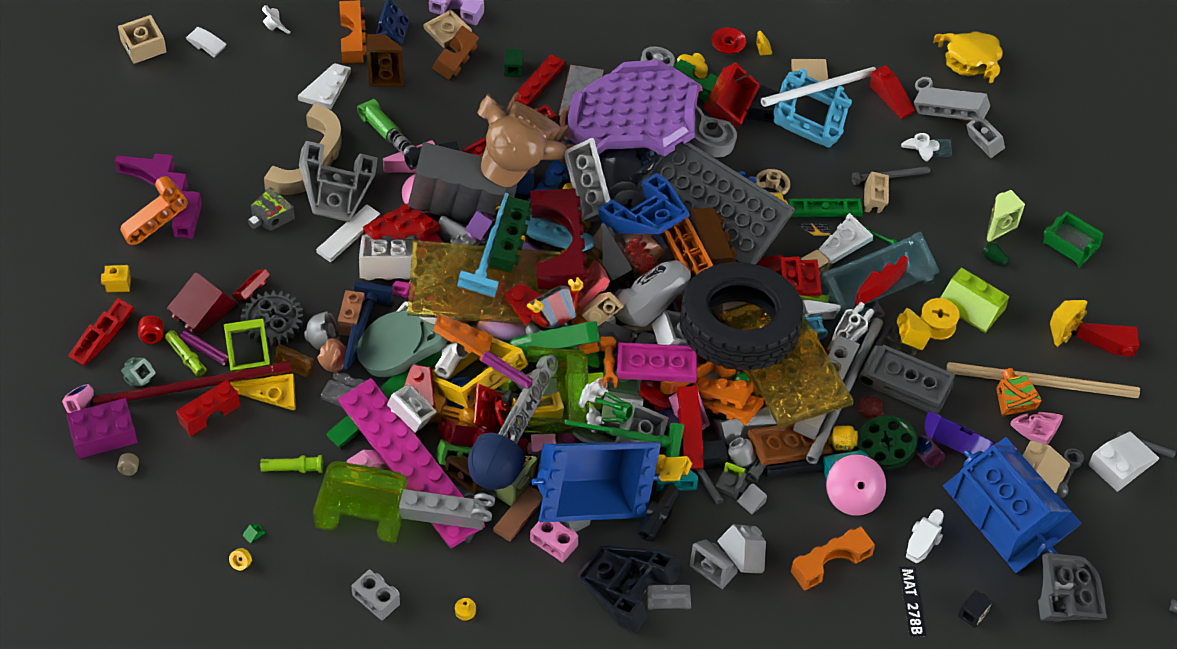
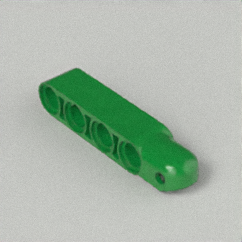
[509,321,600,356]

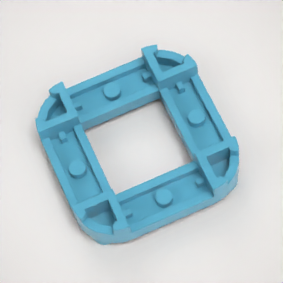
[774,69,852,147]

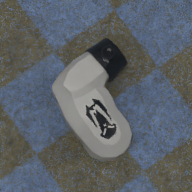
[600,260,691,327]

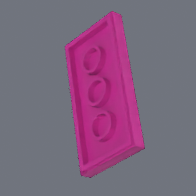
[617,342,697,383]

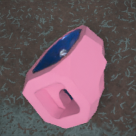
[62,384,94,413]

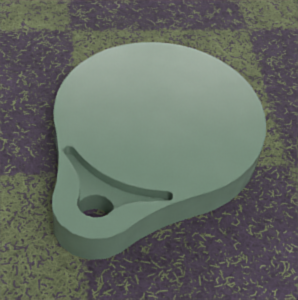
[357,311,448,377]

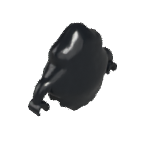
[598,148,659,191]

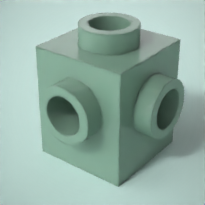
[121,357,156,386]

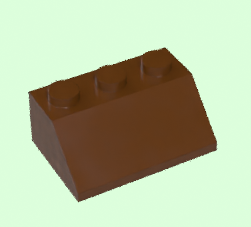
[366,34,404,86]
[690,208,737,266]

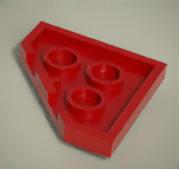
[362,203,440,240]

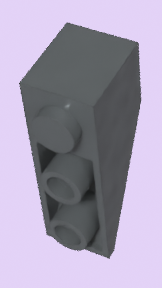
[601,223,635,285]

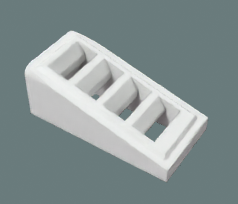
[802,300,841,320]

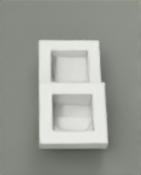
[186,27,226,58]

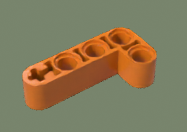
[120,176,188,245]
[660,353,737,394]

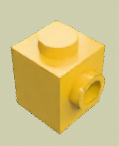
[101,265,131,292]

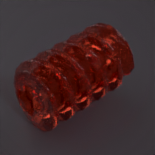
[623,235,658,278]

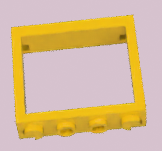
[431,338,528,409]

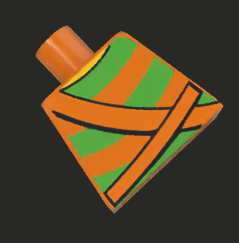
[997,368,1042,417]

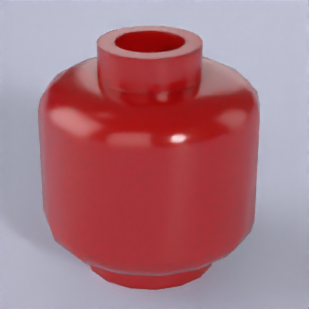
[138,316,164,344]

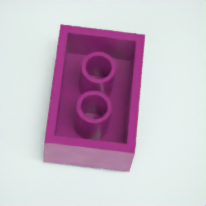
[66,398,138,459]

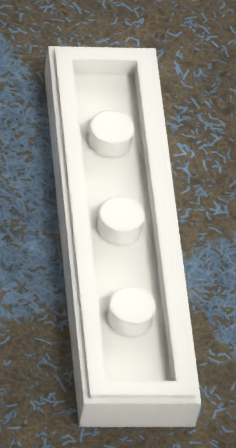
[316,205,381,262]

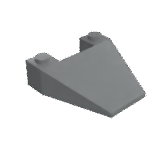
[299,141,378,222]

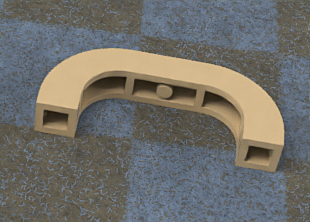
[264,103,342,195]

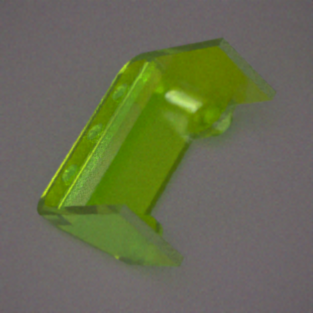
[524,346,589,434]

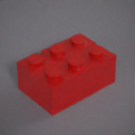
[703,63,761,127]

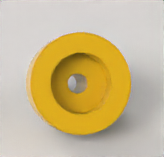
[229,548,252,571]
[455,598,476,621]

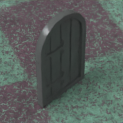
[573,427,615,443]

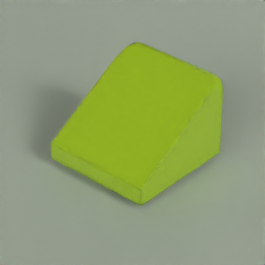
[724,462,747,477]

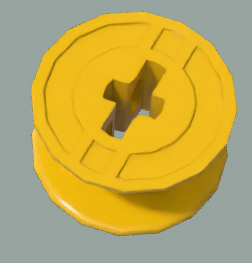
[920,298,960,340]

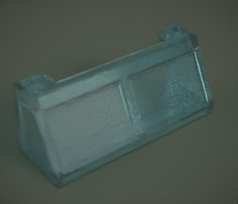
[820,231,940,317]

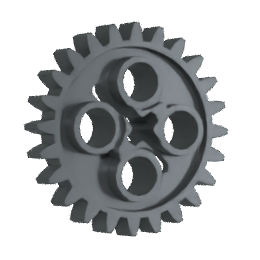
[241,291,304,346]

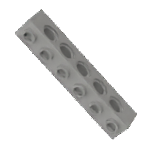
[792,335,860,440]

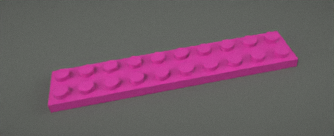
[338,378,485,549]

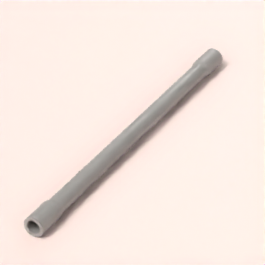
[806,318,883,464]

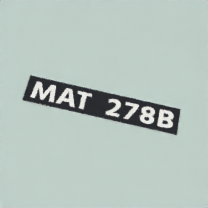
[899,566,926,637]

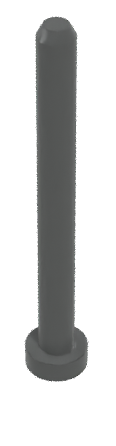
[852,167,930,185]

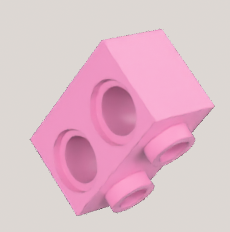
[530,521,578,563]

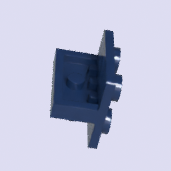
[375,0,410,45]

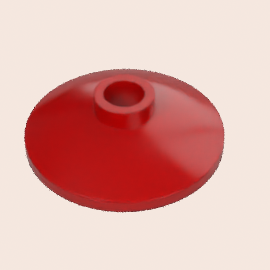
[712,27,746,54]

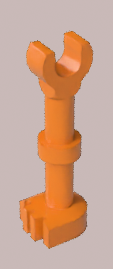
[598,337,618,388]

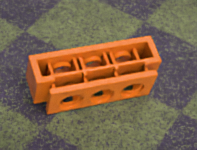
[662,217,713,282]

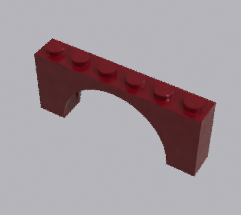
[530,188,588,289]

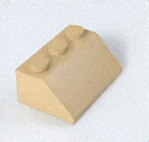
[1023,440,1070,493]

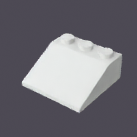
[359,235,418,280]

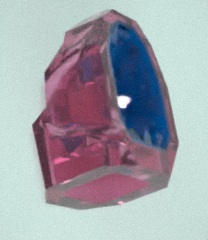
[916,436,945,468]

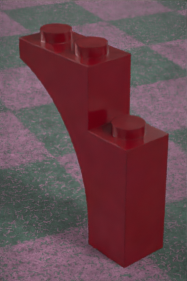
[438,416,529,455]

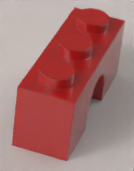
[176,380,240,437]

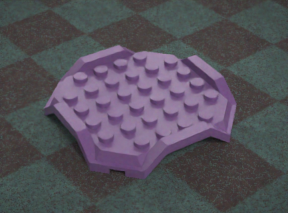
[568,60,703,156]

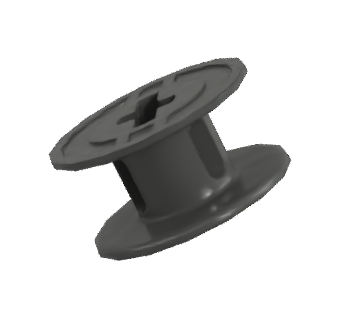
[608,182,646,210]

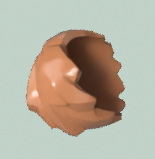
[318,338,347,372]

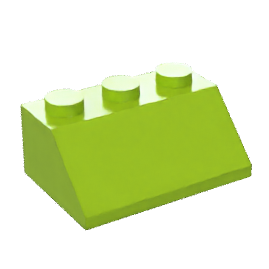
[940,267,1010,333]

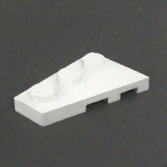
[298,63,351,109]
[819,213,873,264]

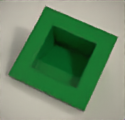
[243,524,265,543]

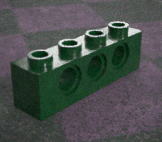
[489,196,532,273]

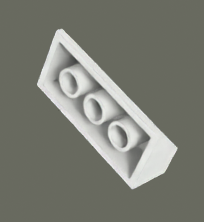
[564,138,610,222]

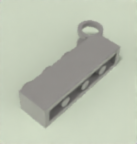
[914,77,990,122]
[399,489,495,530]

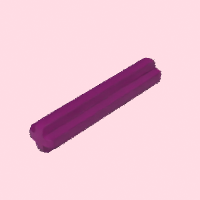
[180,330,229,365]
[481,351,533,389]

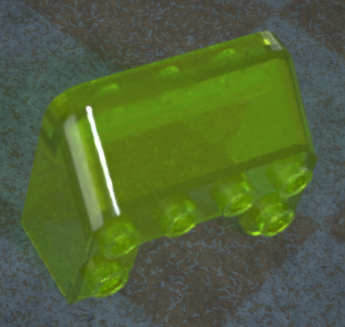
[313,461,408,543]

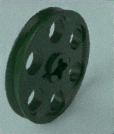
[857,416,917,470]

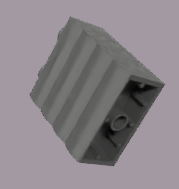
[408,142,518,222]

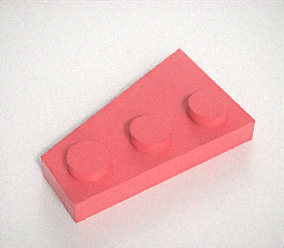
[578,258,610,309]

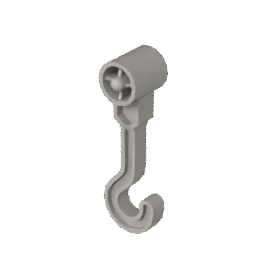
[640,46,737,157]

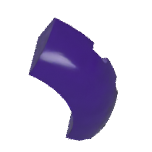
[925,411,997,455]

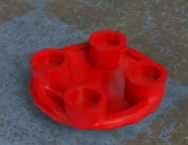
[638,380,673,411]
[495,399,510,435]

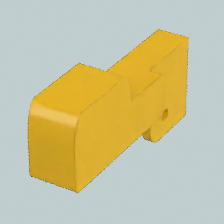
[655,454,692,482]

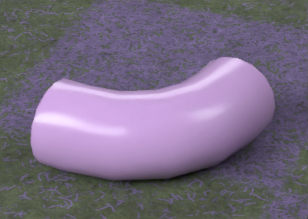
[478,314,527,343]

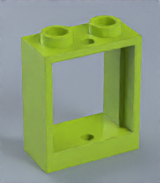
[224,318,271,372]

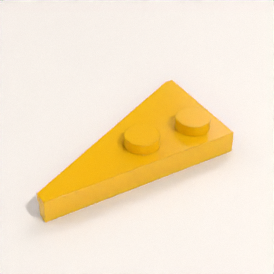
[230,373,296,410]

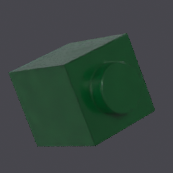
[504,49,523,77]

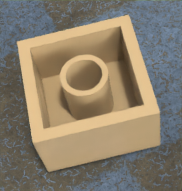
[118,15,167,64]

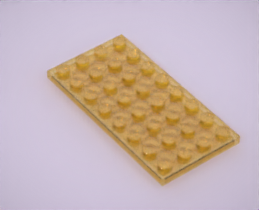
[407,240,563,326]
[719,303,853,428]

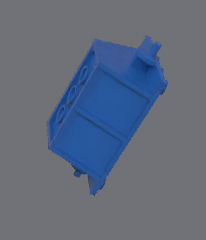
[943,437,1082,574]
[532,442,661,522]

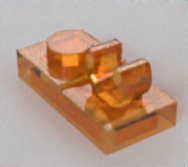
[273,344,315,378]

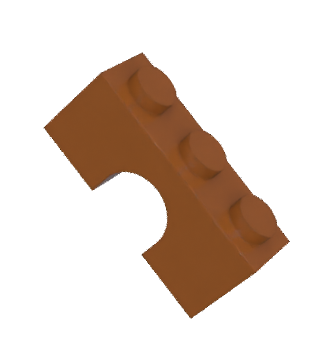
[432,26,479,80]

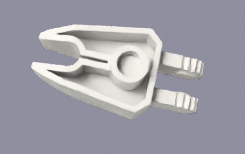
[832,302,874,342]
[906,509,944,564]

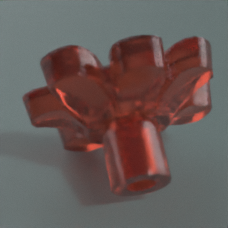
[858,396,883,418]

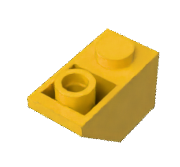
[897,308,931,350]

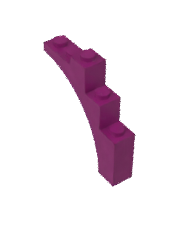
[115,154,202,239]

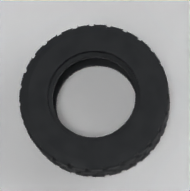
[680,262,803,370]

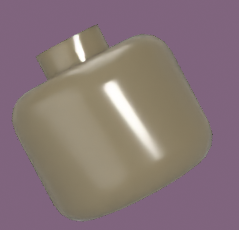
[117,453,139,476]

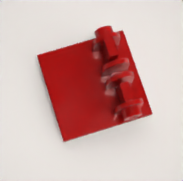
[474,384,503,431]

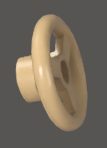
[755,169,790,196]

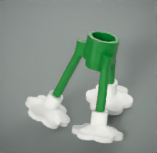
[579,377,633,433]

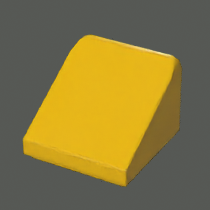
[756,31,772,55]

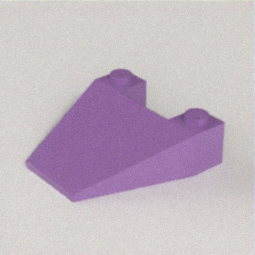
[465,210,543,272]

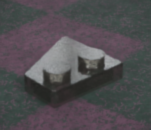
[876,324,918,357]

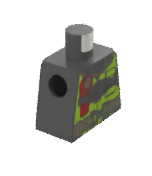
[248,187,295,231]

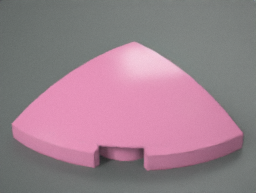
[1011,412,1063,445]

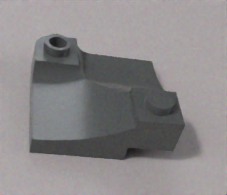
[1038,553,1107,622]

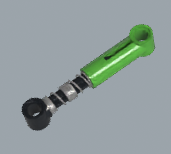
[357,99,422,170]

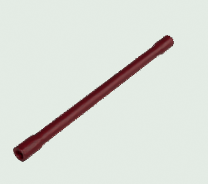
[93,361,292,406]

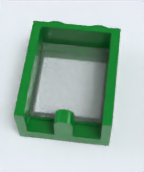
[1043,211,1104,268]

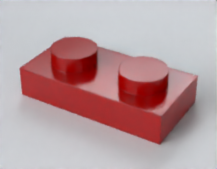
[232,269,270,301]

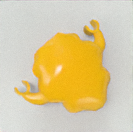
[933,32,1003,83]

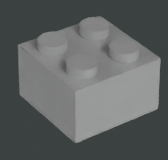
[615,402,668,442]

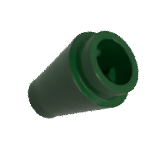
[981,241,1010,266]

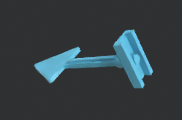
[457,193,509,297]

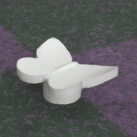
[262,5,290,34]
[901,133,939,161]

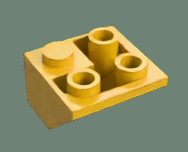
[1050,300,1088,347]

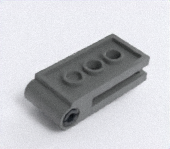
[858,344,955,415]

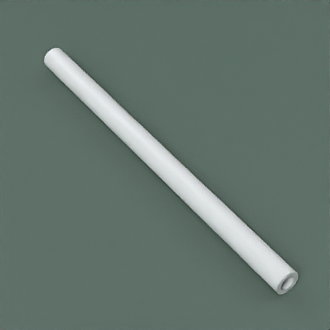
[761,67,876,107]

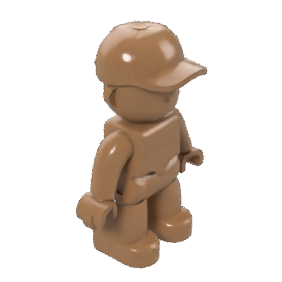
[477,92,574,187]

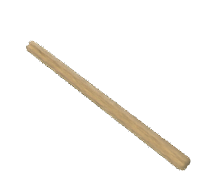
[946,362,1140,398]

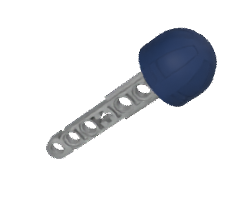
[468,355,558,490]

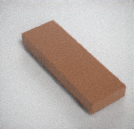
[493,485,543,542]

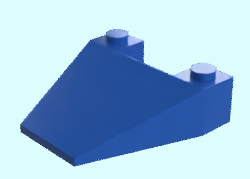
[598,173,690,234]

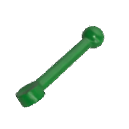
[864,226,897,246]

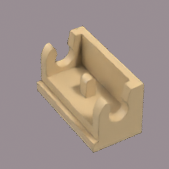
[864,171,889,213]

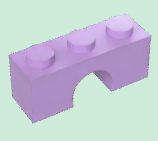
[429,0,484,26]

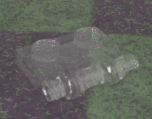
[321,372,365,406]

